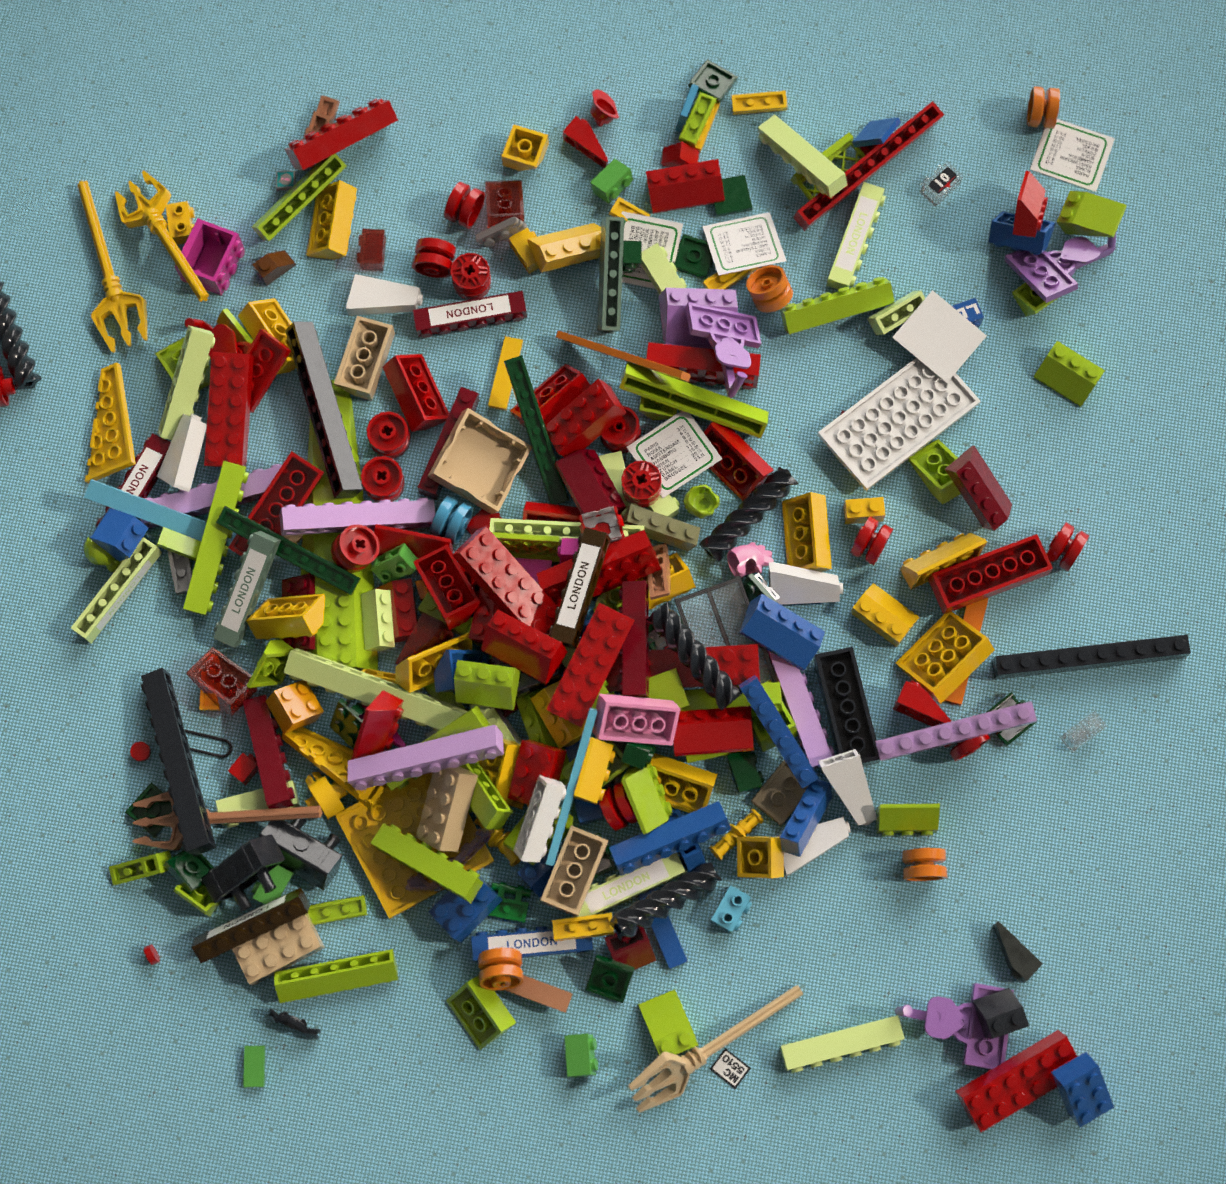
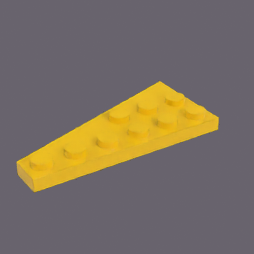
[85,362,136,484]
[282,727,387,810]

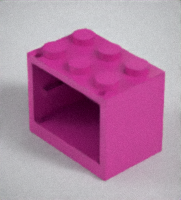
[174,218,245,296]

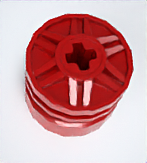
[451,253,491,300]
[621,460,662,507]

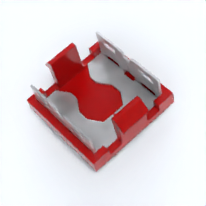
[579,506,625,544]

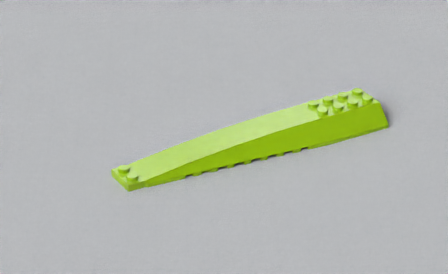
[301,380,378,671]

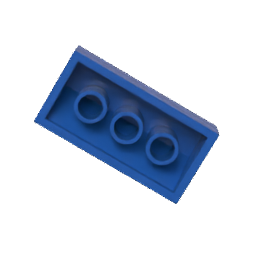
[739,594,825,671]

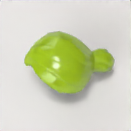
[83,537,123,572]

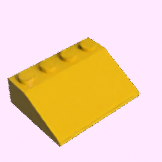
[900,533,987,590]
[896,612,995,704]

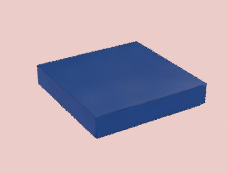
[852,117,901,147]

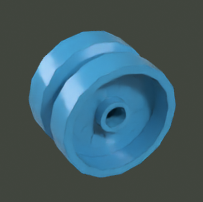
[430,496,473,545]

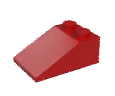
[893,681,952,727]

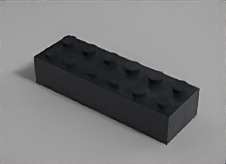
[813,646,880,766]

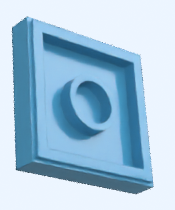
[675,84,699,133]

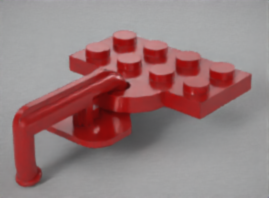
[184,318,291,413]

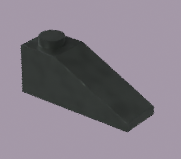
[993,921,1043,982]

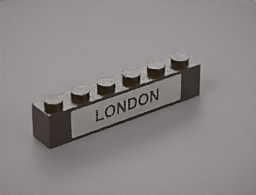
[549,528,611,649]
[191,887,310,964]

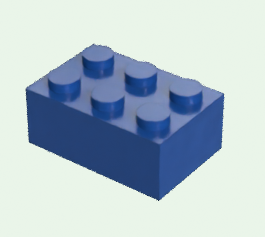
[429,870,503,943]
[1051,1052,1114,1128]

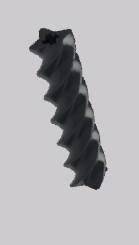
[0,282,42,390]
[699,467,798,562]
[646,602,743,711]
[609,862,722,941]

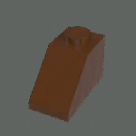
[252,250,296,286]

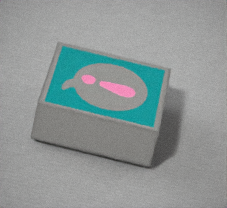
[276,171,296,191]

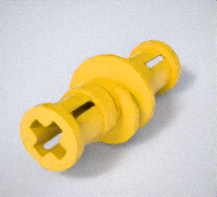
[709,809,764,861]
[474,817,521,867]

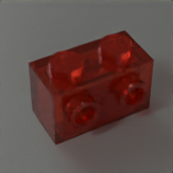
[357,228,387,271]

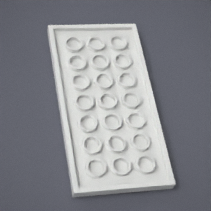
[817,358,981,491]

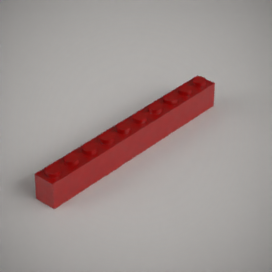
[793,101,944,231]

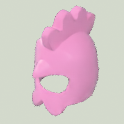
[727,542,774,578]

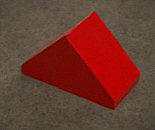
[661,141,699,167]

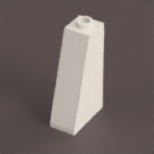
[346,274,423,316]
[157,413,207,492]
[769,562,843,605]
[818,749,877,825]
[775,817,851,877]

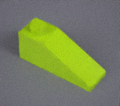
[109,850,171,886]

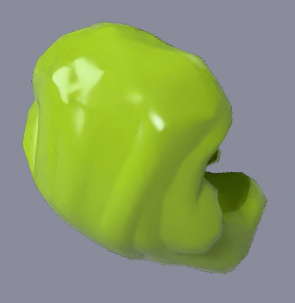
[683,484,720,519]

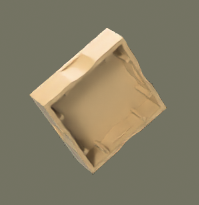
[427,408,532,514]

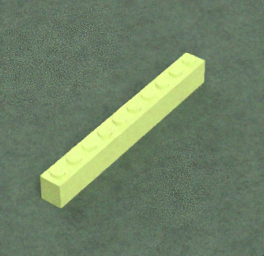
[284,648,469,731]

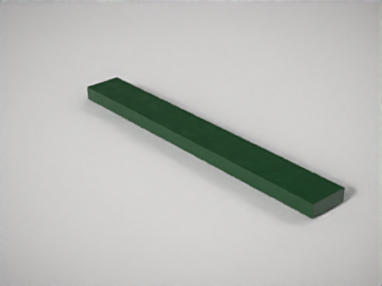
[504,355,569,505]
[216,506,361,595]

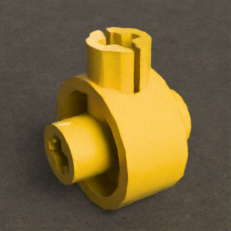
[305,772,348,819]

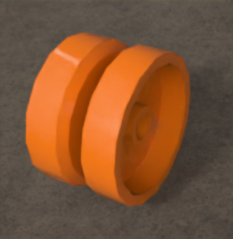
[1027,86,1060,129]
[746,265,793,313]
[902,848,947,881]
[478,948,524,991]

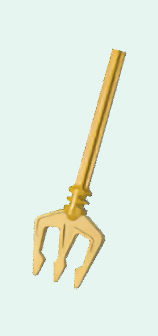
[115,170,209,302]
[77,181,148,353]

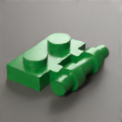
[488,882,532,923]

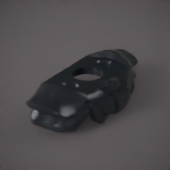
[265,1008,322,1040]

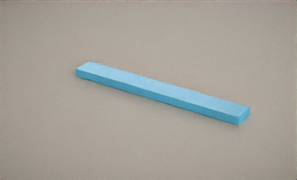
[84,479,237,552]
[546,708,598,866]

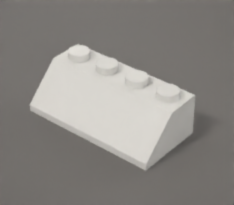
[513,775,566,862]

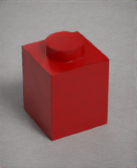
[228,753,259,786]

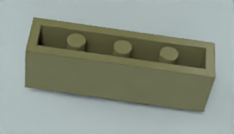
[622,504,701,551]

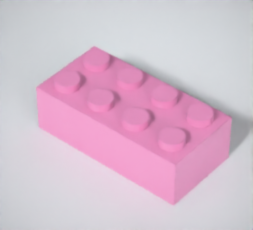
[592,694,681,746]

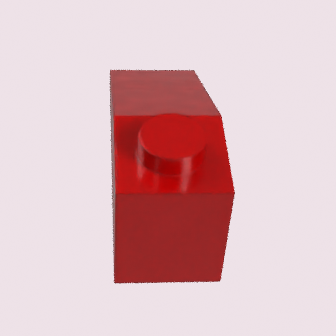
[563,116,608,168]

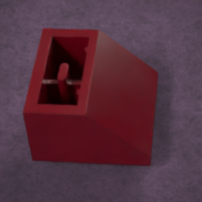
[604,927,657,970]

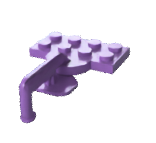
[1005,233,1116,303]
[685,302,761,398]
[894,983,1014,1069]

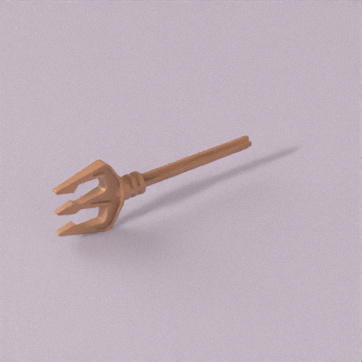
[132,792,322,851]

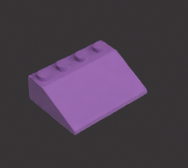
[658,288,738,349]

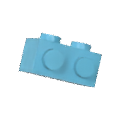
[710,885,752,933]

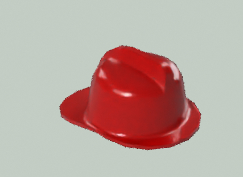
[590,89,619,127]

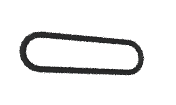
[185,729,232,758]

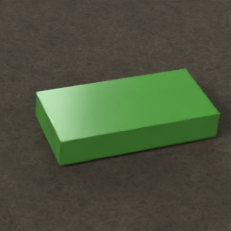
[244,1046,266,1087]

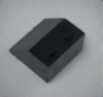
[972,988,1030,1040]

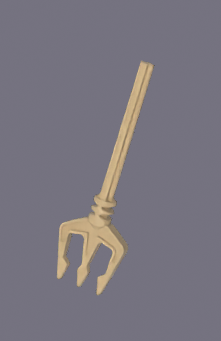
[628,985,803,1113]

